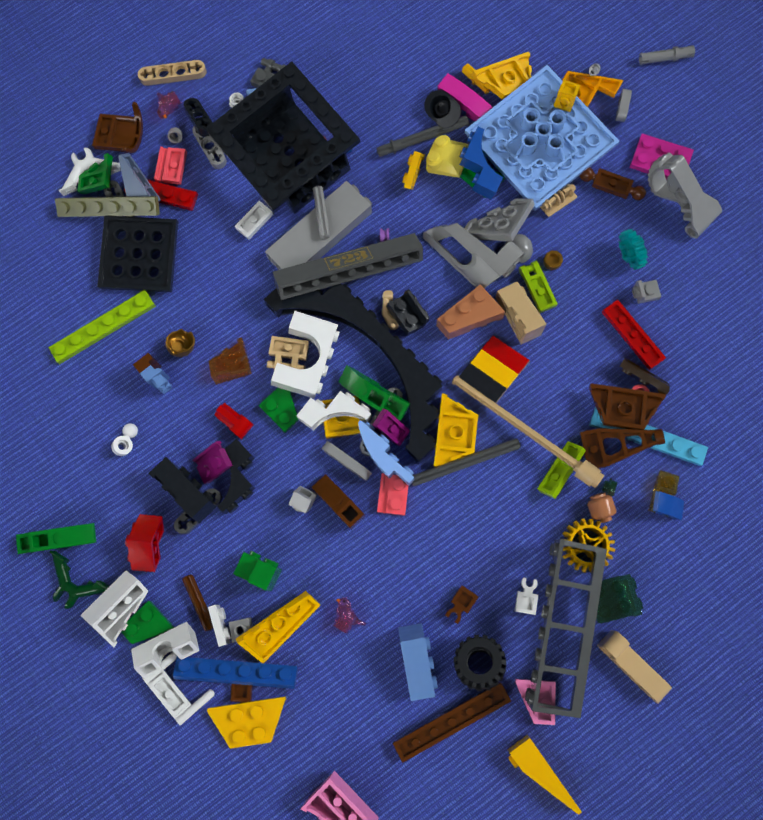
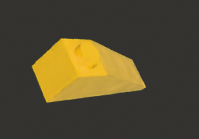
[507,735,582,815]

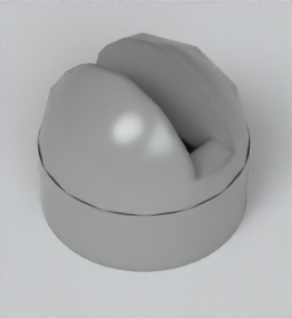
[168,127,182,144]

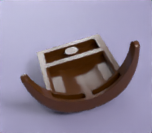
[92,102,143,154]

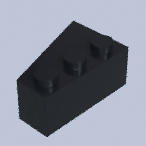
[148,457,217,523]

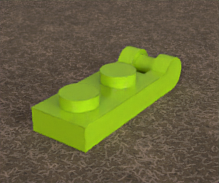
[519,260,558,313]

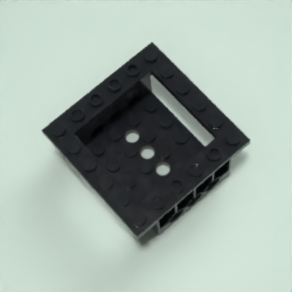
[206,61,360,214]

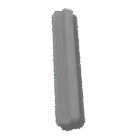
[313,186,330,239]

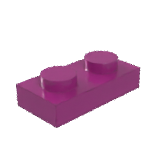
[372,409,410,446]

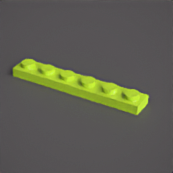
[48,290,156,364]

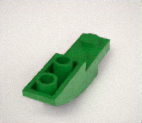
[338,365,410,421]
[16,523,96,554]

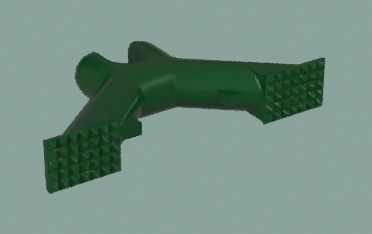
[49,551,110,609]

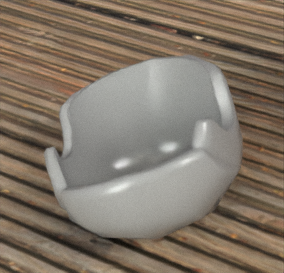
[504,234,533,263]

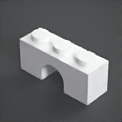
[131,622,199,678]

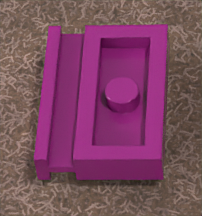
[193,441,233,484]

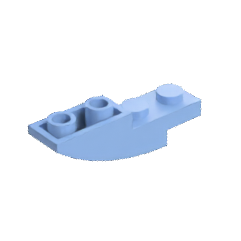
[358,420,414,486]

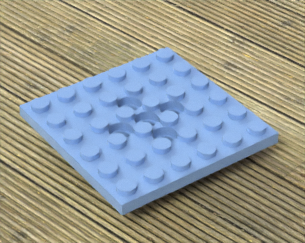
[465,65,619,211]

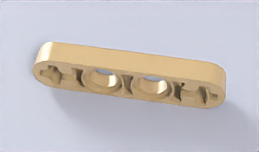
[138,60,207,86]

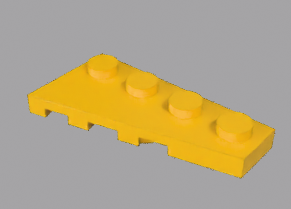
[235,591,320,663]

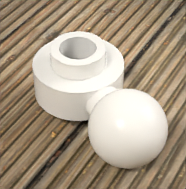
[111,423,138,456]

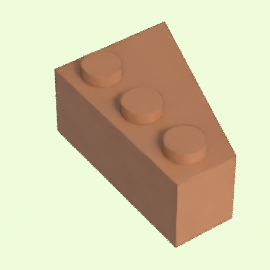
[436,284,505,340]

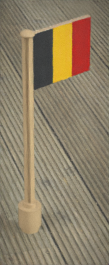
[452,336,605,488]

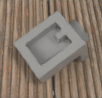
[632,280,662,304]

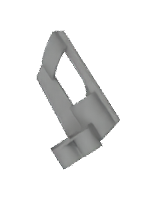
[423,223,525,288]

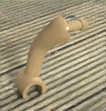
[382,290,399,330]

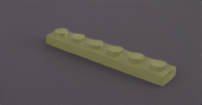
[55,196,160,217]

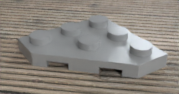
[464,198,535,242]

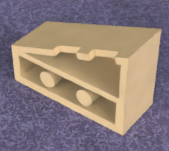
[496,281,546,345]

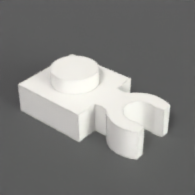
[515,578,538,615]

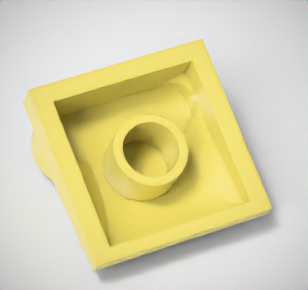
[426,135,469,178]

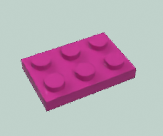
[629,134,694,180]

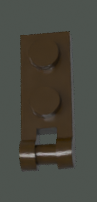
[620,358,670,394]

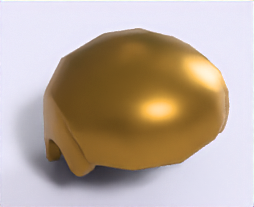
[165,329,195,357]

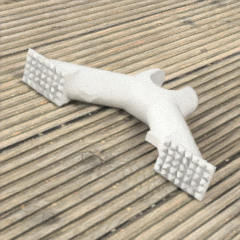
[59,148,121,196]

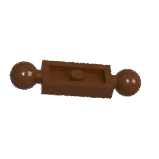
[580,167,646,201]

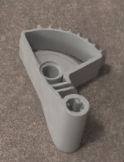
[647,152,722,239]

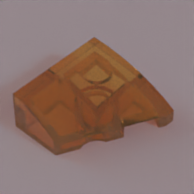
[209,337,252,384]

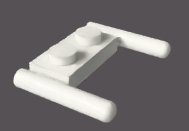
[142,651,215,726]

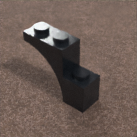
[217,439,255,514]

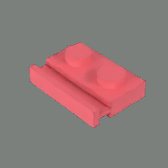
[154,146,187,185]
[377,473,409,516]

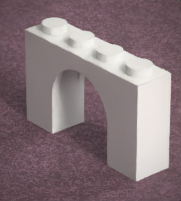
[271,311,340,399]

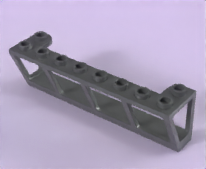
[525,539,607,718]

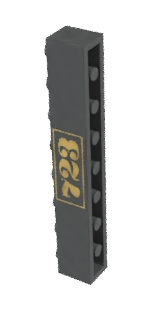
[273,233,423,300]

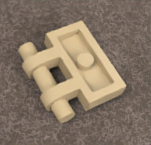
[267,336,309,370]

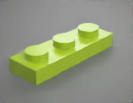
[537,441,586,499]

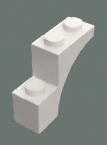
[297,391,372,431]

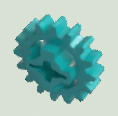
[618,229,648,270]

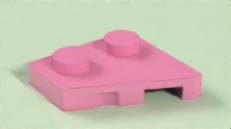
[515,679,556,725]

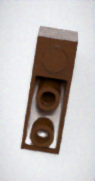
[311,474,366,530]

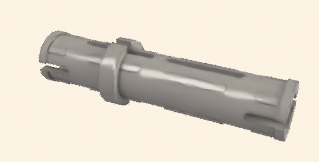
[639,45,695,65]

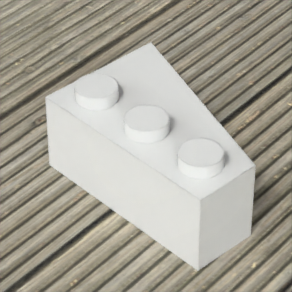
[80,571,148,647]

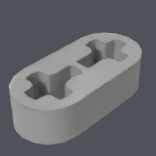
[615,89,632,122]

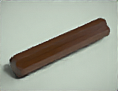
[182,574,213,631]

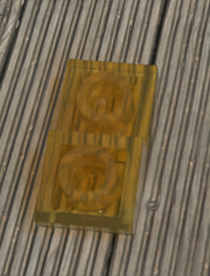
[648,470,680,516]

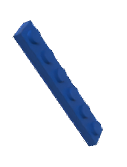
[173,656,298,689]

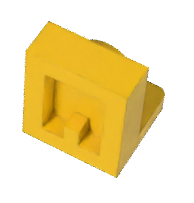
[554,79,581,112]

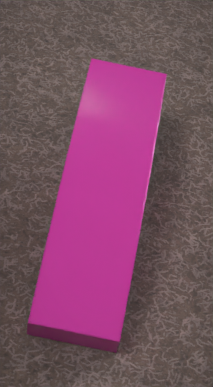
[437,73,493,122]

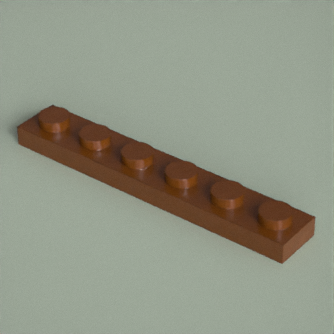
[393,682,511,763]

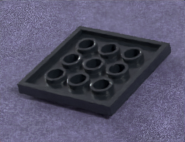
[97,216,178,292]

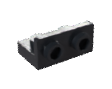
[386,289,429,336]

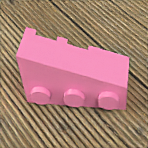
[301,771,379,820]

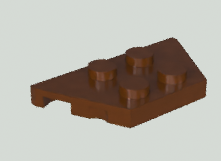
[589,383,666,430]

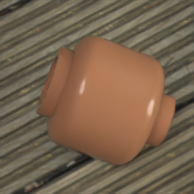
[587,492,617,523]

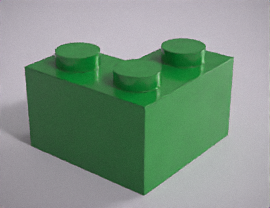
[233,551,282,591]

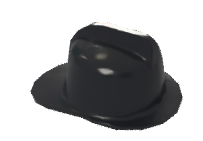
[424,90,461,128]

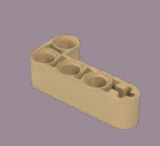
[597,630,672,704]

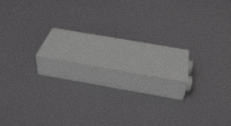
[265,181,372,270]

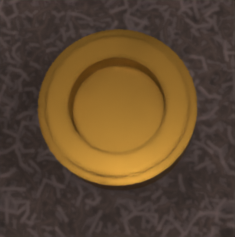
[543,250,563,270]

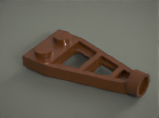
[580,428,665,469]

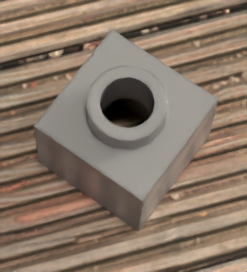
[288,486,317,513]
[229,618,253,643]

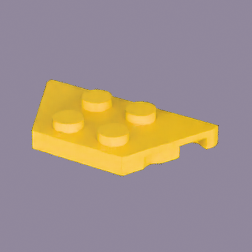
[471,52,532,99]
[434,393,478,467]
[207,696,286,749]

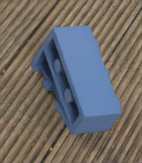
[398,623,438,701]

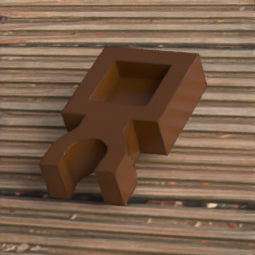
[445,585,479,624]

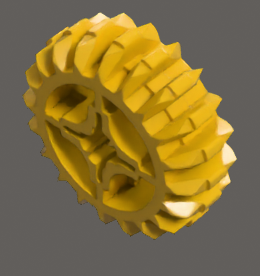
[562,519,615,573]

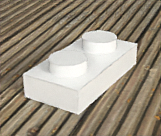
[235,201,273,240]
[208,605,231,647]

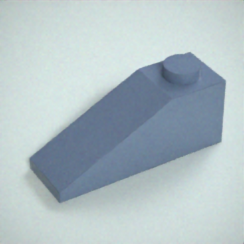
[118,153,161,202]

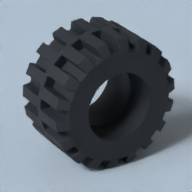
[454,634,506,692]

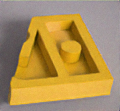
[402,151,425,190]

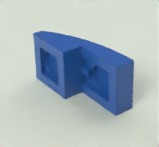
[653,491,684,520]

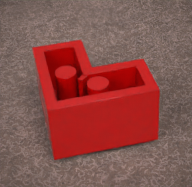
[125,514,164,572]

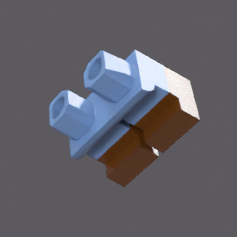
[133,353,172,394]

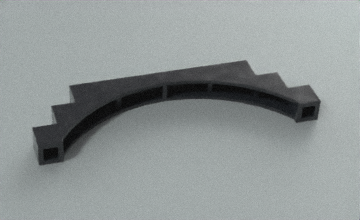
[263,284,442,464]

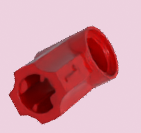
[214,403,254,440]

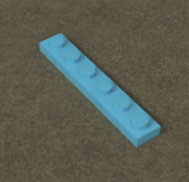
[589,407,708,466]

